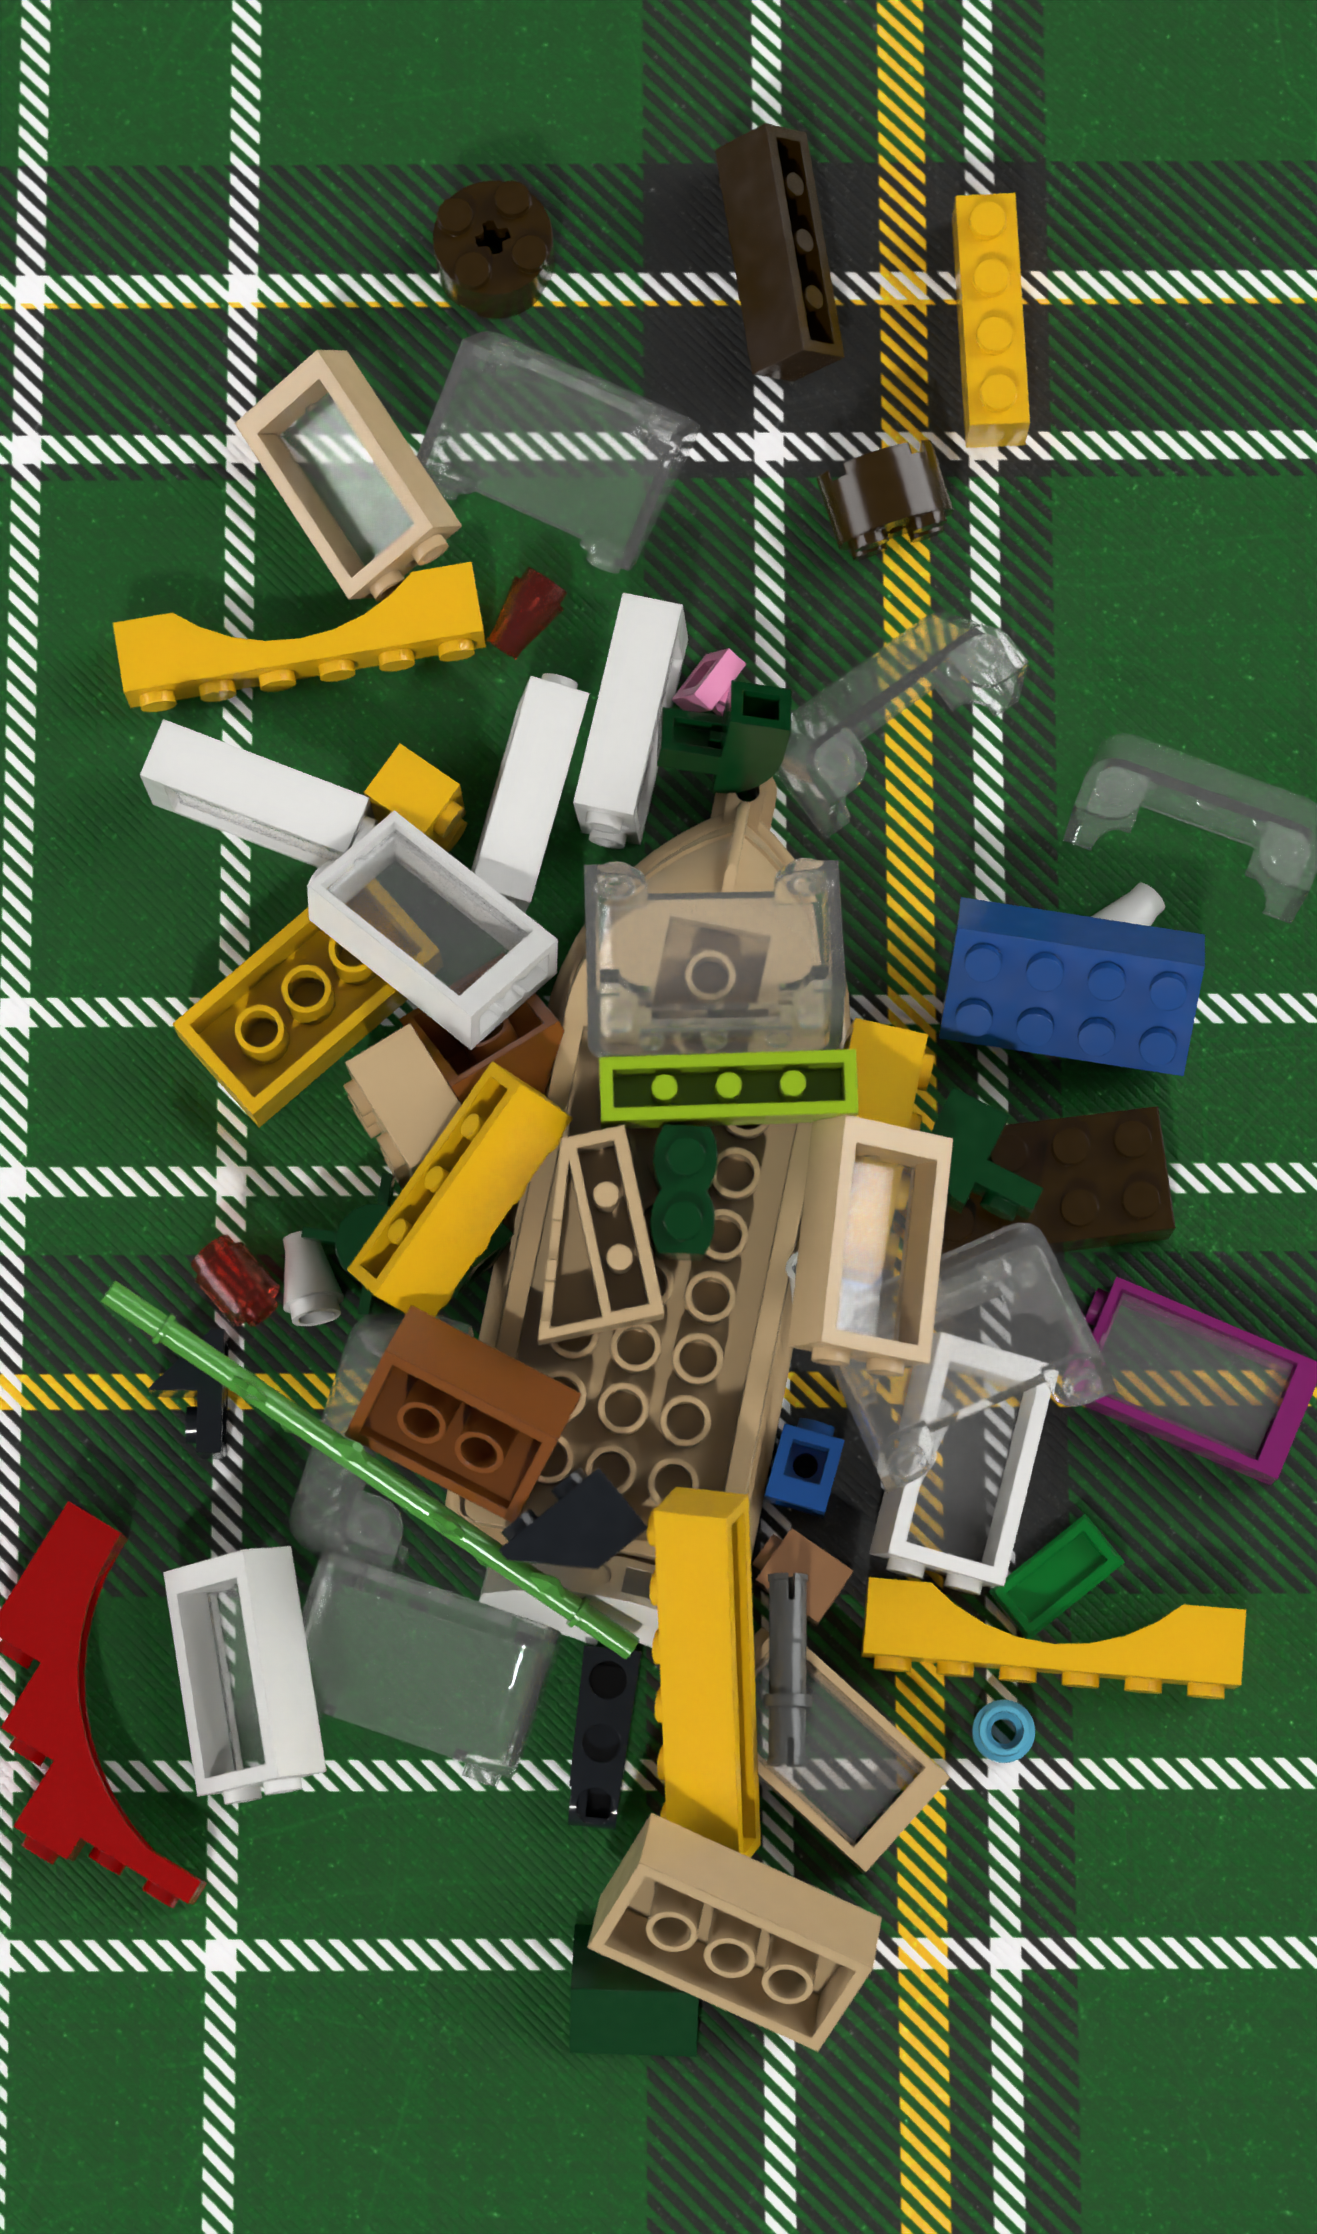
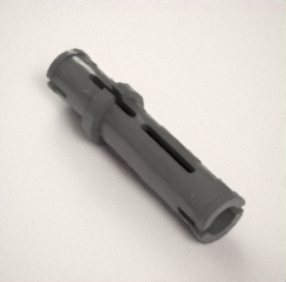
[762,1573,812,1767]

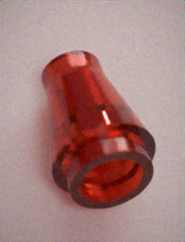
[486,567,568,660]

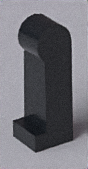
[568,1646,642,1830]

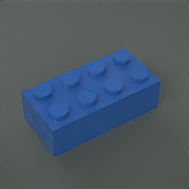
[939,897,1205,1076]

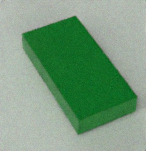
[988,1514,1125,1639]

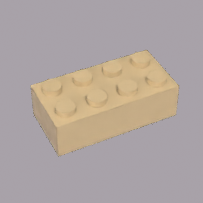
[587,1813,882,2052]

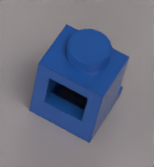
[763,1418,845,1518]

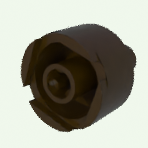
[433,180,555,319]
[817,440,954,561]

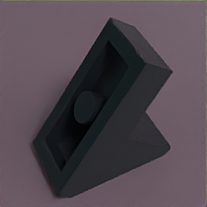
[148,1329,230,1460]

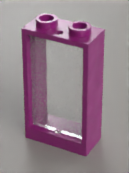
[1060,1277,1317,1485]

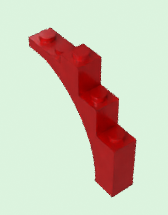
[0,1501,207,1909]

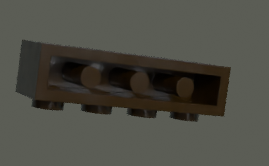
[715,123,845,382]

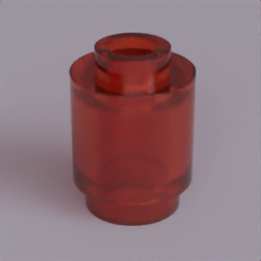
[191,1234,281,1327]

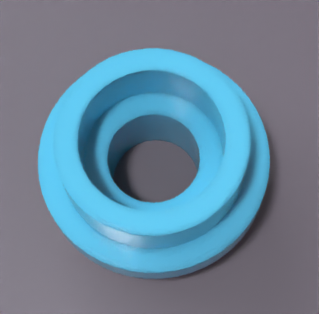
[972,1700,1035,1763]

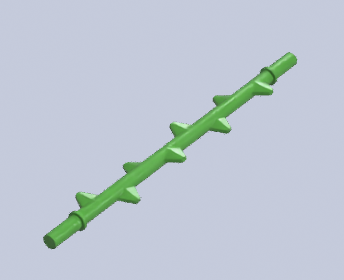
[101,1280,640,1659]

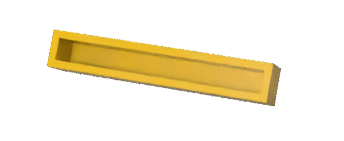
[647,1487,761,1858]

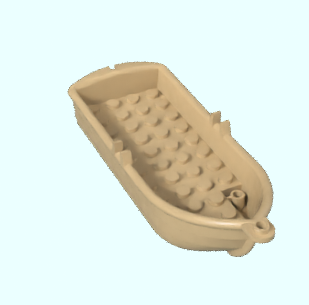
[445,776,851,1565]

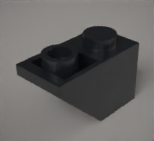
[499,1467,648,1570]

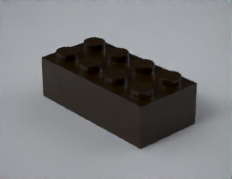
[940,1106,1176,1267]

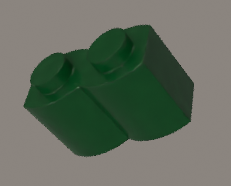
[650,1125,718,1261]

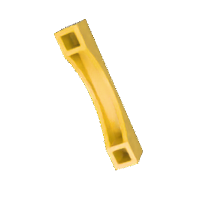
[113,562,486,712]
[861,1577,1246,1699]

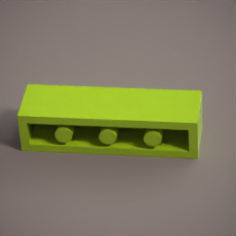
[599,1049,859,1129]

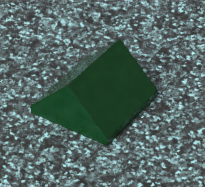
[570,1924,698,2057]

